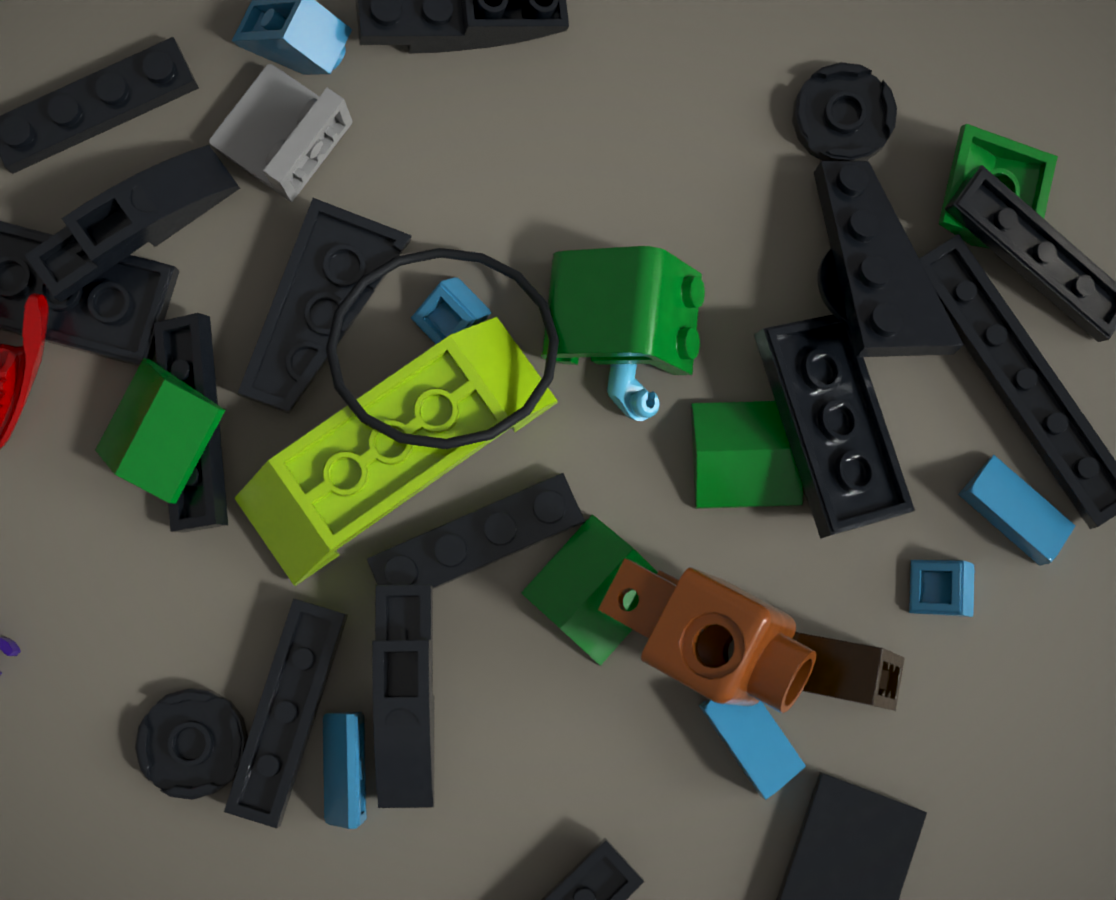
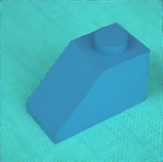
[232,0,352,75]

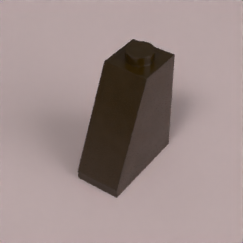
[793,632,905,711]

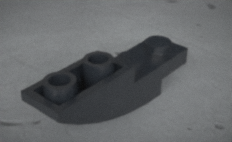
[355,0,569,54]
[25,145,240,302]
[372,584,434,808]

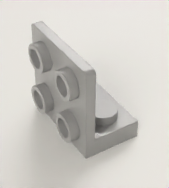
[209,64,353,203]

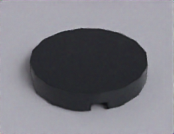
[792,62,897,161]
[135,688,248,800]

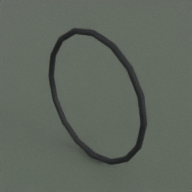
[326,248,559,449]

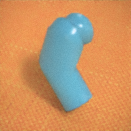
[607,364,660,421]

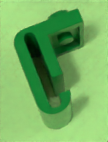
[542,246,705,375]

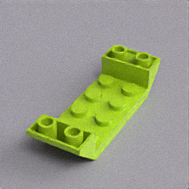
[234,317,558,586]

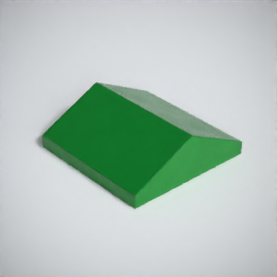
[938,124,1058,249]
[95,358,226,504]
[691,401,803,509]
[521,514,658,666]

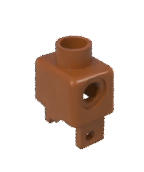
[598,558,816,714]

